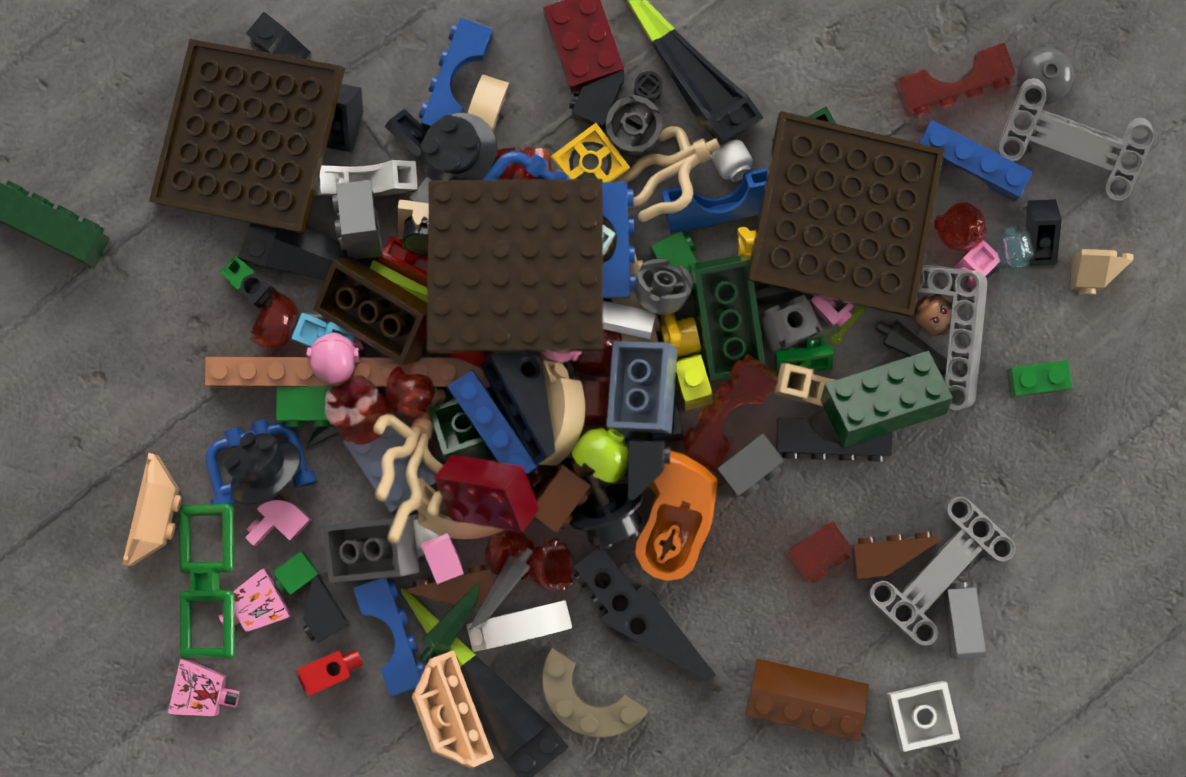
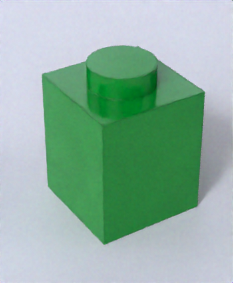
[273,551,321,595]

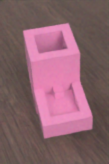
[245,500,312,546]

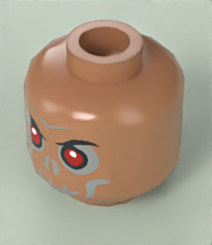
[915,294,953,336]

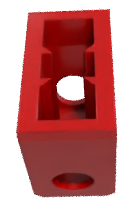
[295,650,363,697]

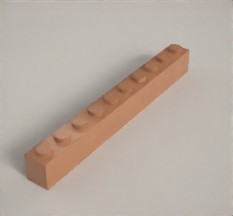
[205,357,491,389]

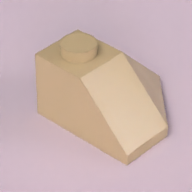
[1071,249,1133,295]

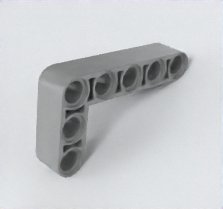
[918,265,987,410]

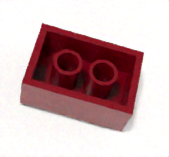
[543,0,624,93]
[434,455,539,532]

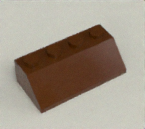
[745,659,869,742]

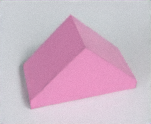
[421,533,464,584]

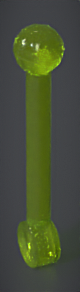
[831,306,869,345]

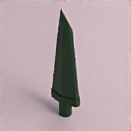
[420,581,479,663]

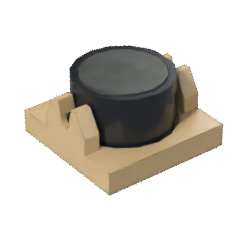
[398,200,429,257]

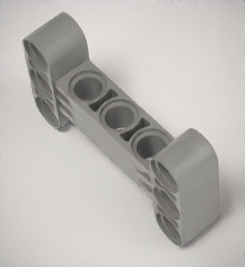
[999,78,1154,201]
[867,497,1016,646]

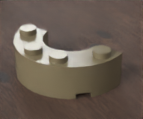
[543,647,649,737]

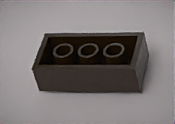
[313,257,427,365]

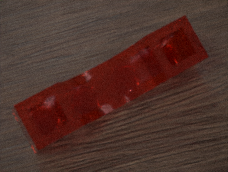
[895,42,1016,116]
[683,354,778,471]

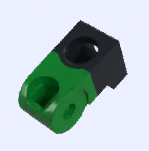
[220,255,277,309]

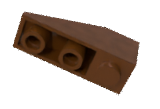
[851,532,940,579]
[407,565,495,608]

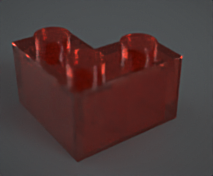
[784,521,852,583]

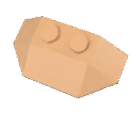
[122,453,182,566]
[412,650,494,768]

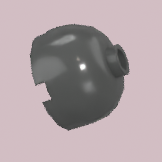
[1017,47,1075,105]
[634,259,693,315]

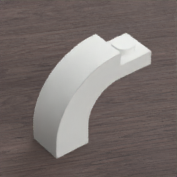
[315,160,418,197]
[466,600,572,652]

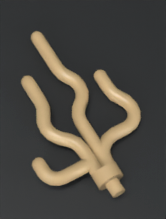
[613,126,721,222]
[374,414,444,543]

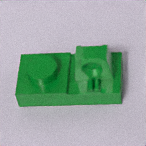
[775,337,834,376]

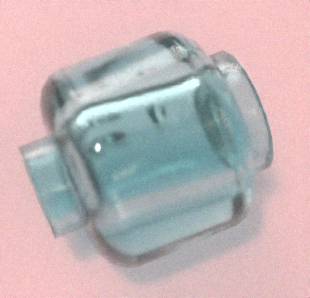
[995,226,1035,269]

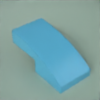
[291,312,355,348]

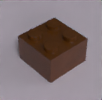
[532,463,590,533]

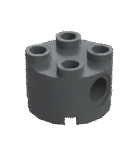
[606,96,662,157]
[759,295,822,354]

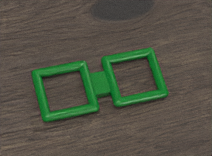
[179,504,235,659]

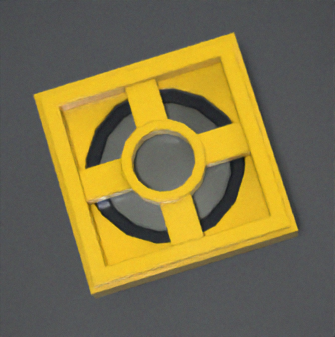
[551,123,630,183]

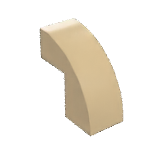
[468,74,509,132]

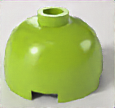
[572,428,629,483]

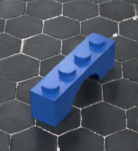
[419,18,493,129]
[919,120,1033,202]
[661,168,768,233]
[603,182,635,299]
[448,369,537,474]
[353,577,425,697]

